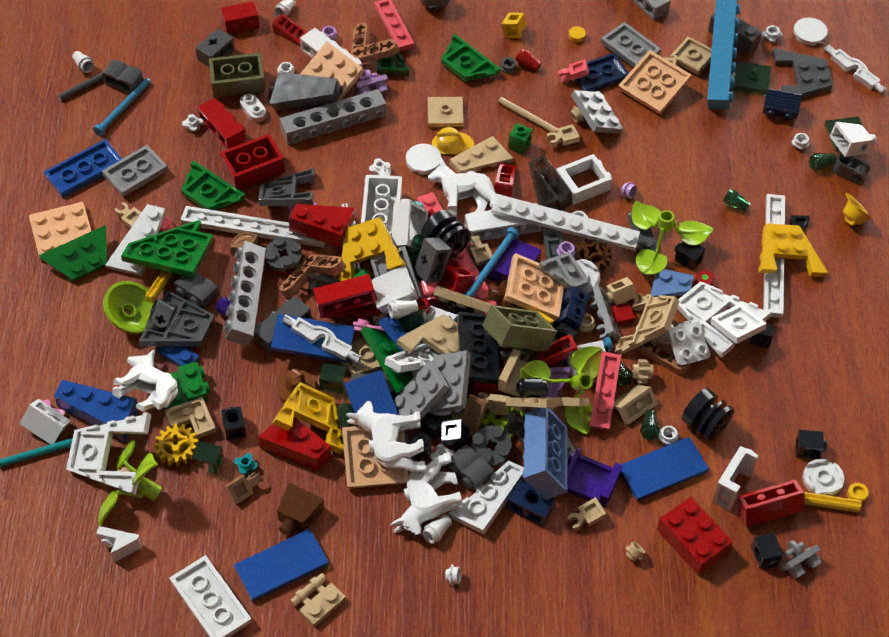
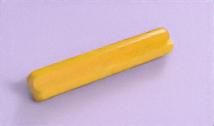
[145,270,173,303]
[804,492,862,513]

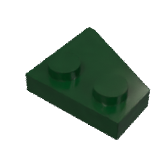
[376,50,410,76]

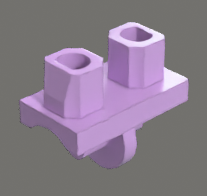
[355,69,388,95]

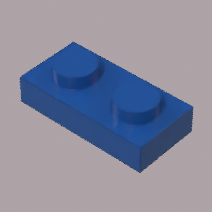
[378,317,407,351]
[157,347,200,367]

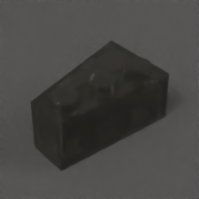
[529,155,573,211]

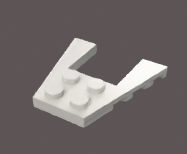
[677,282,772,358]
[66,412,152,494]

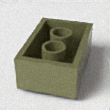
[209,53,266,98]
[482,305,557,352]

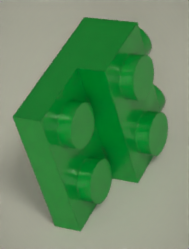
[168,362,210,408]

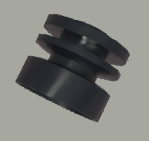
[420,210,471,259]
[681,388,735,442]

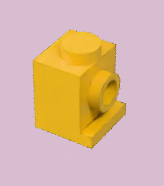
[502,13,527,38]

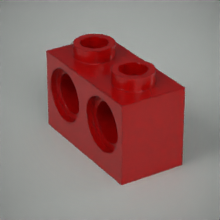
[440,259,476,293]

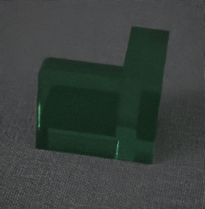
[319,363,346,393]
[192,441,224,473]

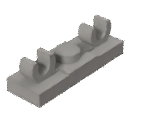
[588,285,621,341]

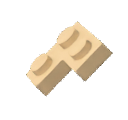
[164,397,216,439]

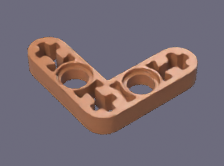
[351,22,399,63]
[279,254,346,298]
[638,339,708,375]

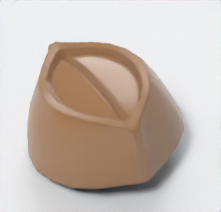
[230,233,259,256]

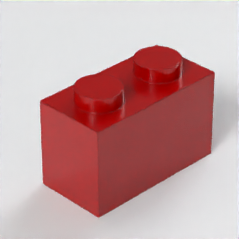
[221,1,260,33]

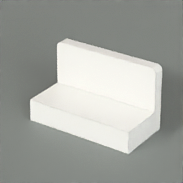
[20,399,71,444]

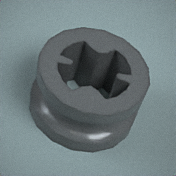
[500,57,516,73]

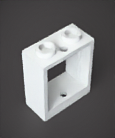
[555,154,612,205]
[391,199,428,254]

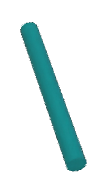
[0,438,73,467]

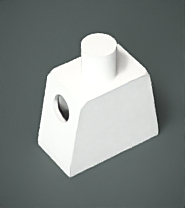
[829,122,876,157]

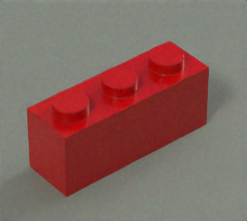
[197,98,246,149]
[738,480,804,527]

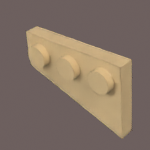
[449,136,514,174]

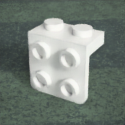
[372,266,419,314]
[657,321,710,366]

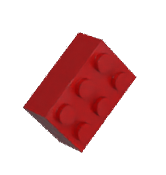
[220,134,286,190]
[657,497,733,575]

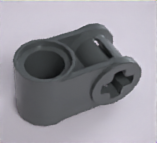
[833,153,870,184]
[145,298,175,332]

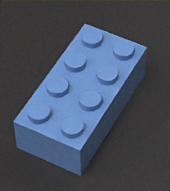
[523,408,567,500]

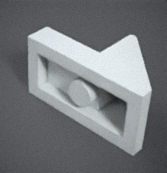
[96,526,142,562]

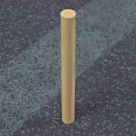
[498,97,558,133]

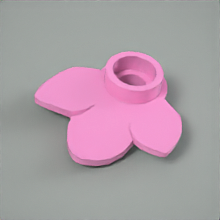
[353,319,385,332]

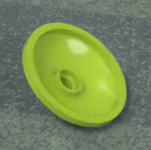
[103,281,156,334]

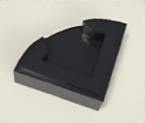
[790,215,809,231]

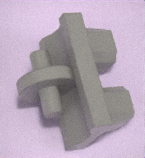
[780,541,821,579]

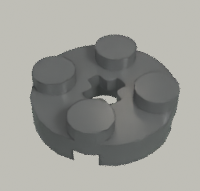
[265,237,302,273]
[471,425,512,467]

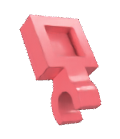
[558,59,589,83]

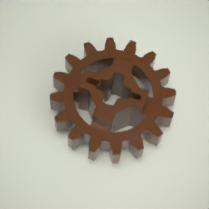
[573,238,612,271]

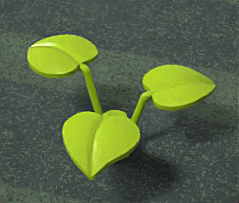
[631,201,713,275]
[520,346,602,434]
[98,439,162,527]

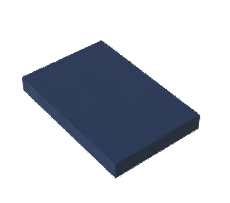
[574,53,629,92]

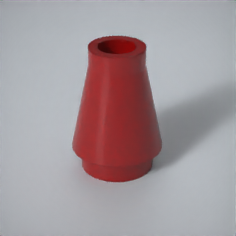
[515,49,541,71]

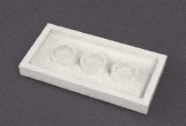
[169,555,252,637]

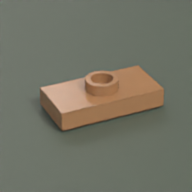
[461,394,489,437]

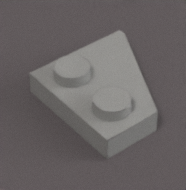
[538,252,589,289]

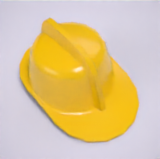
[432,127,474,155]
[843,193,873,226]

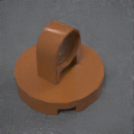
[276,369,316,403]

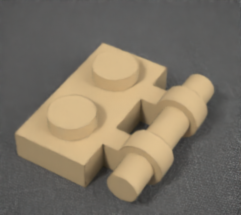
[290,573,346,628]

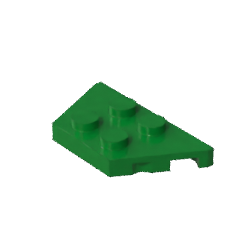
[441,34,501,82]
[181,160,246,210]
[39,225,107,282]
[361,326,413,393]

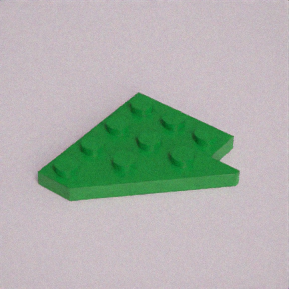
[121,220,213,277]

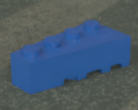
[54,380,140,444]

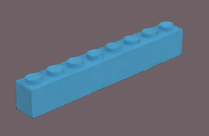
[707,0,740,109]

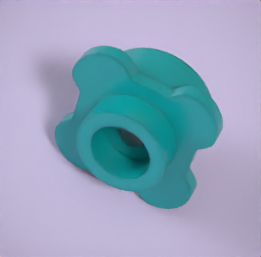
[234,453,258,475]

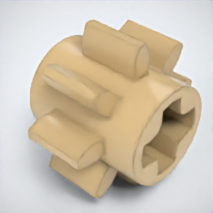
[632,359,653,384]

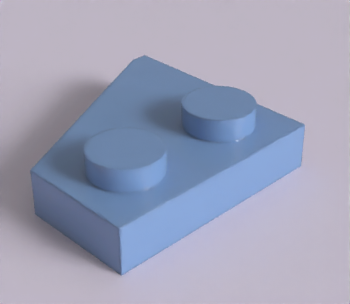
[651,269,694,297]

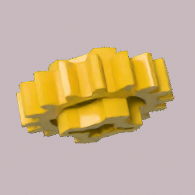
[154,424,199,466]

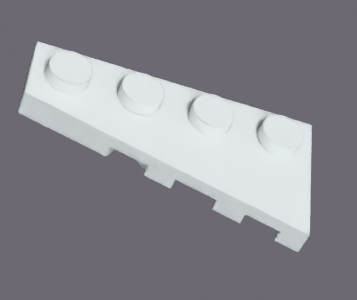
[105,204,166,276]

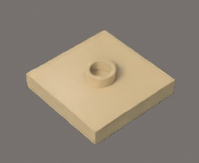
[670,37,712,75]
[428,97,463,127]

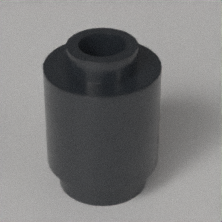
[516,377,548,398]
[411,433,431,461]

